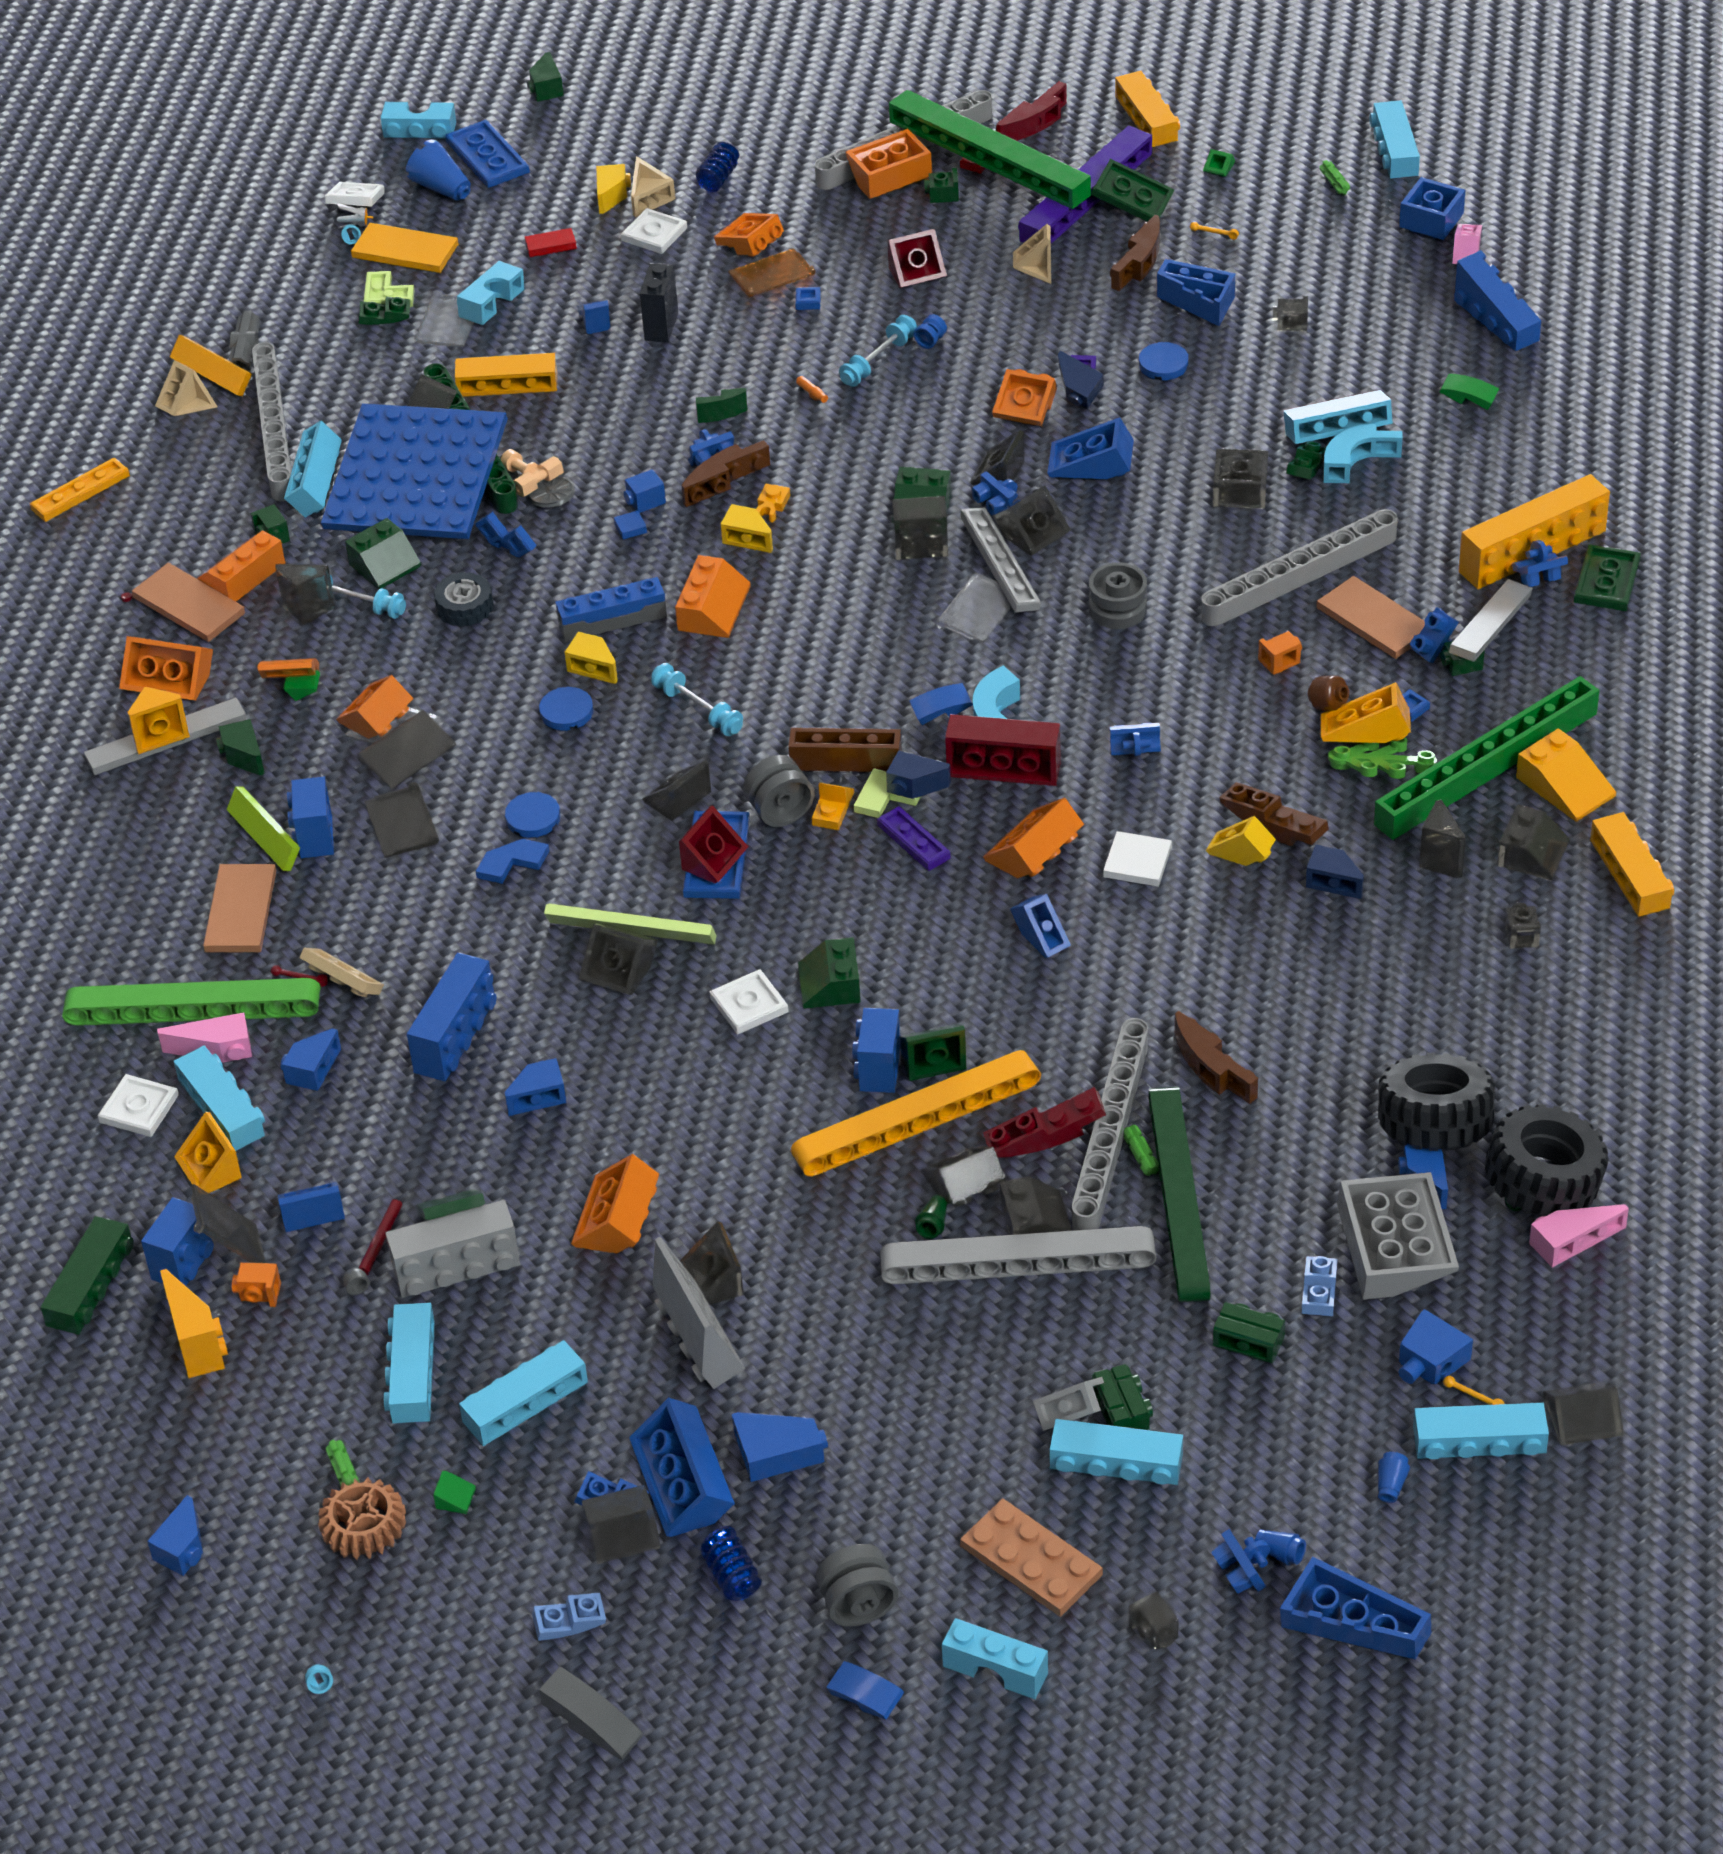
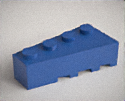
[1454,250,1541,351]
[1280,1556,1432,1660]

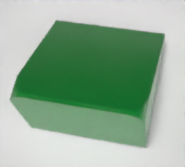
[1203,149,1235,177]
[284,670,320,701]
[434,1471,476,1514]

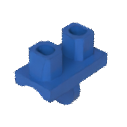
[688,429,734,467]
[972,471,1018,518]
[1512,540,1568,587]
[1410,607,1459,663]
[1110,722,1161,756]
[1211,1529,1270,1594]

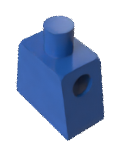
[1398,1309,1473,1384]

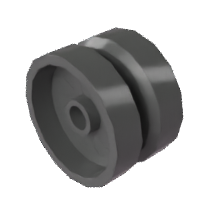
[1089,563,1147,629]
[743,755,815,827]
[816,1544,898,1627]

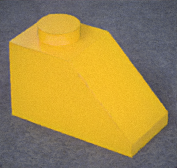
[596,164,631,214]
[721,504,773,553]
[565,632,618,684]
[1206,816,1276,866]

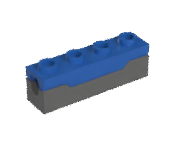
[555,577,667,642]

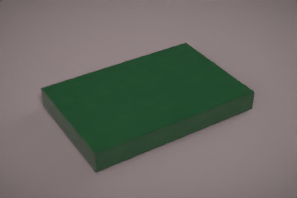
[1091,159,1175,222]
[1573,544,1641,612]
[416,1189,485,1221]

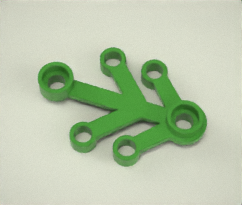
[1328,738,1437,779]

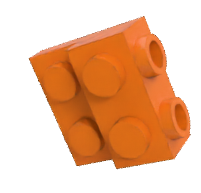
[714,213,784,257]
[992,369,1057,426]

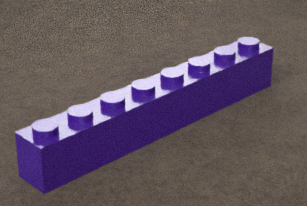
[1018,125,1152,243]

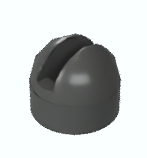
[343,1268,370,1295]

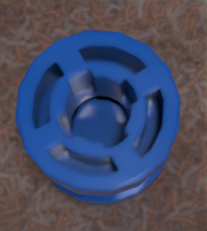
[913,314,947,349]

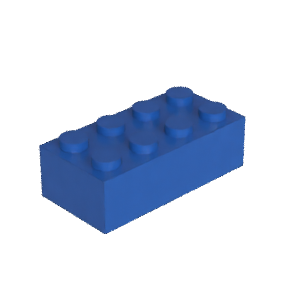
[407,952,497,1082]

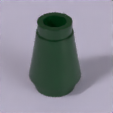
[915,1195,948,1239]

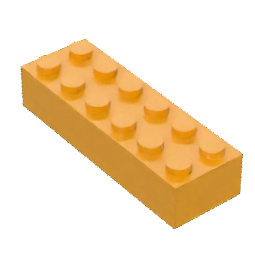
[1459,474,1610,590]

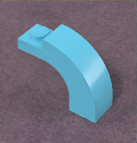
[1323,424,1403,483]
[973,665,1020,719]

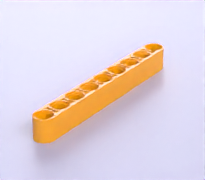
[791,1050,1041,1177]

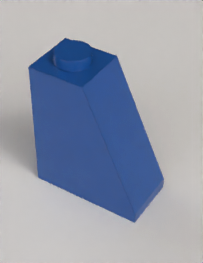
[731,1412,828,1482]

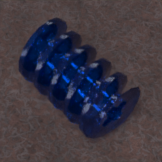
[696,142,740,192]
[700,1526,763,1601]

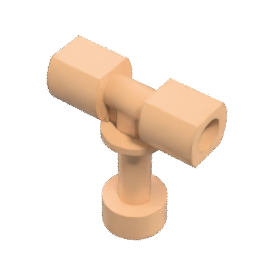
[500,449,564,497]

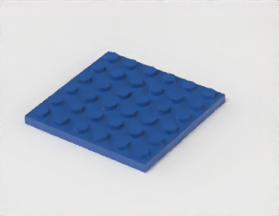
[321,403,508,539]

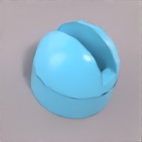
[341,224,361,244]
[305,1664,333,1694]

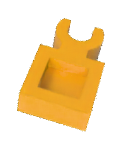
[756,484,790,523]

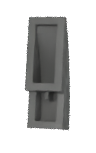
[539,1666,643,1760]

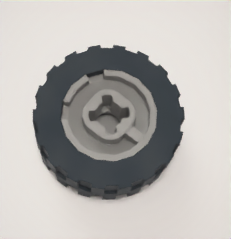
[434,572,494,627]

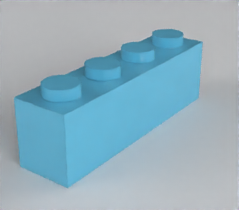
[1369,100,1420,178]
[1284,390,1393,444]
[284,421,342,518]
[174,1045,265,1151]
[384,1303,435,1423]
[459,1340,588,1446]
[1413,1403,1549,1459]
[1050,1419,1183,1485]

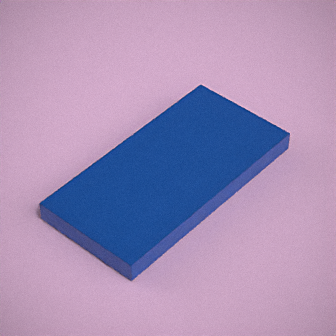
[445,120,530,188]
[683,811,750,899]

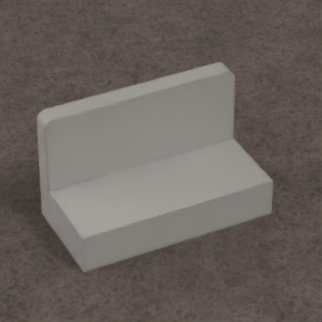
[1033,1377,1104,1431]

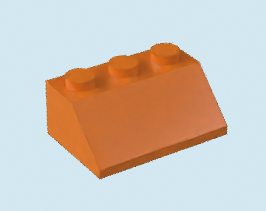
[846,129,932,199]
[197,530,286,602]
[675,555,751,638]
[119,636,213,701]
[983,798,1084,878]
[571,1154,659,1254]

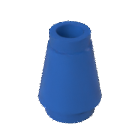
[1378,1452,1410,1503]
[1255,1529,1306,1566]

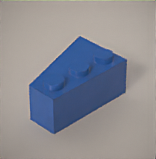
[1157,259,1236,326]

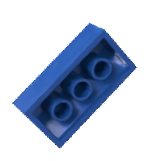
[629,1397,735,1537]

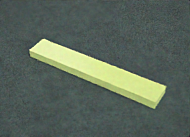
[544,904,717,945]

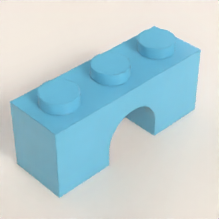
[381,102,456,138]
[457,261,524,325]
[942,1618,1048,1699]

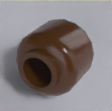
[1308,675,1349,711]

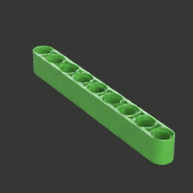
[62,978,321,1026]

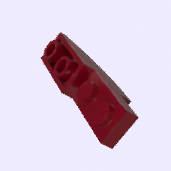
[996,81,1067,141]
[983,1087,1106,1158]

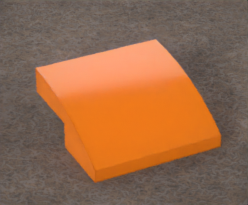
[258,658,319,678]

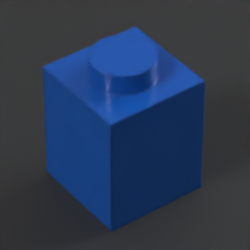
[624,469,666,513]

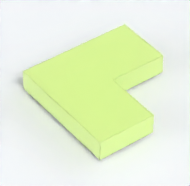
[364,271,414,307]
[854,769,920,818]

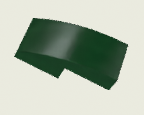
[358,296,410,325]
[696,388,748,423]
[1286,441,1326,479]

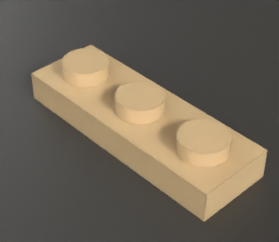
[300,948,384,997]

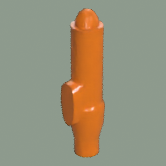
[796,376,828,403]

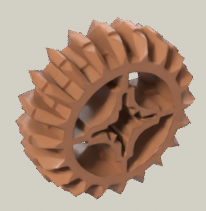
[318,1477,406,1560]

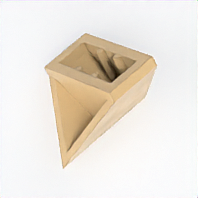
[631,156,675,217]
[1013,224,1051,284]
[155,360,218,416]

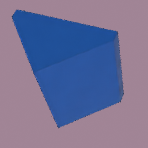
[278,1182,345,1232]

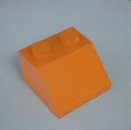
[336,675,414,739]

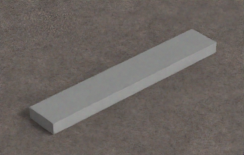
[960,507,1041,612]
[1449,579,1533,662]
[84,698,247,775]

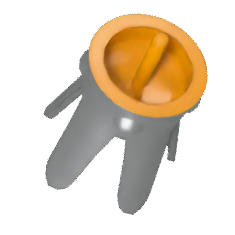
[337,204,374,229]

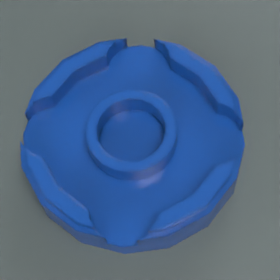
[1139,342,1188,380]
[539,687,594,731]
[505,792,561,838]

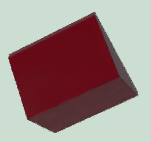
[887,229,947,288]
[679,805,748,883]

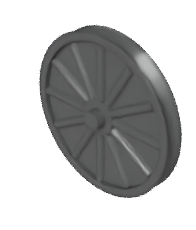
[529,476,575,508]

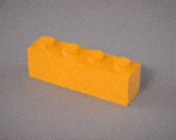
[1115,71,1180,147]
[455,353,557,397]
[1590,812,1674,917]

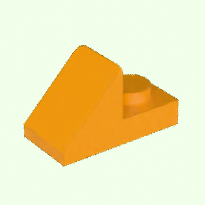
[812,783,854,830]

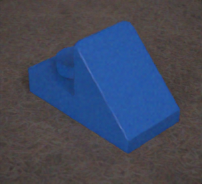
[577,300,610,334]

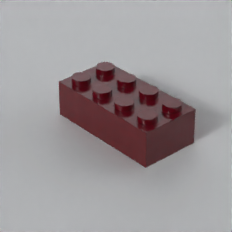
[945,714,1061,786]

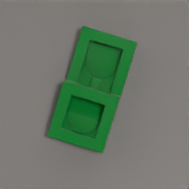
[1439,374,1499,410]

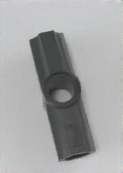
[229,311,260,371]

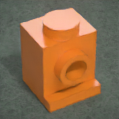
[1258,631,1302,675]
[232,1262,281,1307]

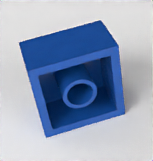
[1399,177,1465,240]
[287,776,334,858]
[852,1008,901,1093]
[141,1197,214,1286]

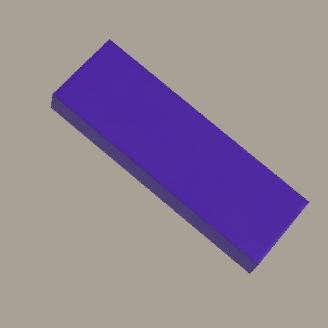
[877,806,951,871]

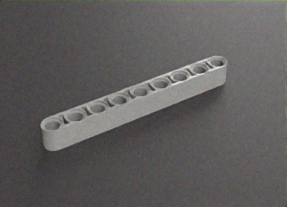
[815,90,993,190]
[252,342,292,502]
[1201,509,1398,626]
[1072,1018,1148,1231]
[880,1226,1156,1284]

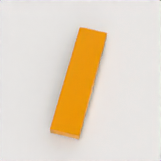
[170,335,252,397]
[30,458,130,522]

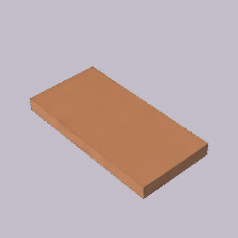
[132,562,245,642]
[1317,576,1425,659]
[203,864,277,952]

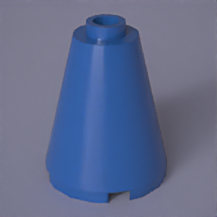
[406,139,471,201]

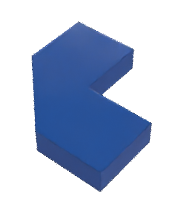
[475,512,537,558]
[476,839,550,884]

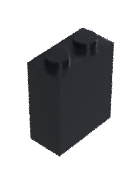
[640,263,679,343]

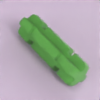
[1319,160,1350,195]
[1123,1125,1159,1176]
[326,1440,360,1486]

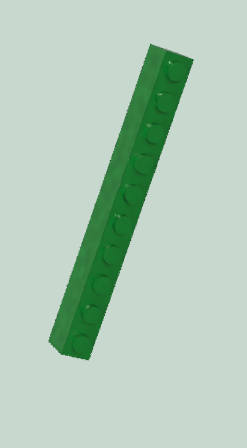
[889,90,1091,209]
[1374,676,1600,840]

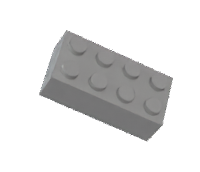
[385,1200,520,1298]

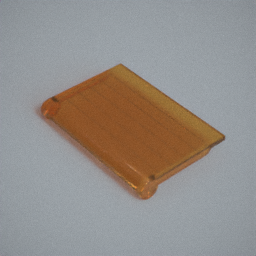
[729,248,816,297]

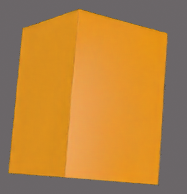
[128,687,190,755]
[174,1112,242,1196]

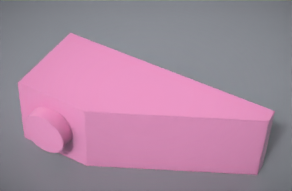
[1452,224,1482,264]
[157,1013,252,1063]
[1529,1204,1629,1268]

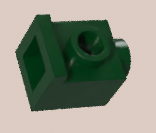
[924,168,959,203]
[251,504,290,544]
[1440,641,1485,676]

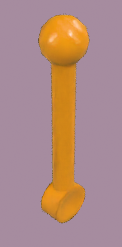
[1190,222,1239,240]
[1443,1376,1505,1405]

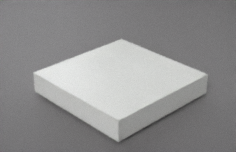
[325,182,384,207]
[621,208,687,254]
[1103,831,1172,887]
[709,969,789,1035]
[98,1074,179,1137]

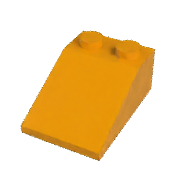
[1321,682,1411,743]
[1516,728,1616,822]
[160,1269,228,1378]

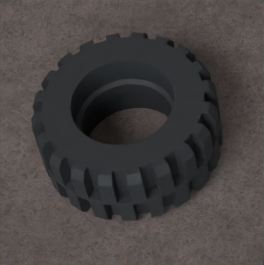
[1378,1053,1495,1151]
[1484,1104,1609,1217]

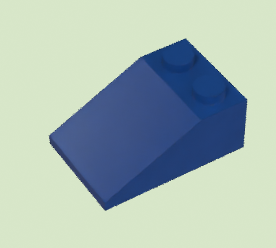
[1047,417,1134,479]

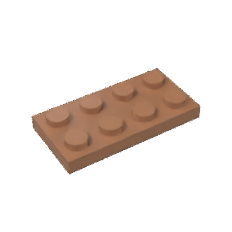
[960,1498,1103,1617]

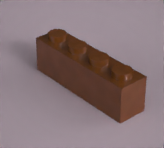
[788,728,902,772]

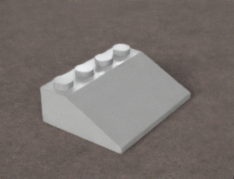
[1337,1172,1459,1300]
[653,1237,745,1389]

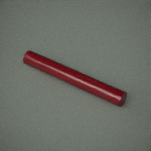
[358,1199,403,1275]

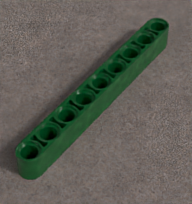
[424,363,518,514]
[1148,1086,1211,1303]

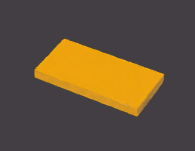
[351,223,459,273]

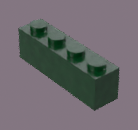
[40,1216,134,1335]

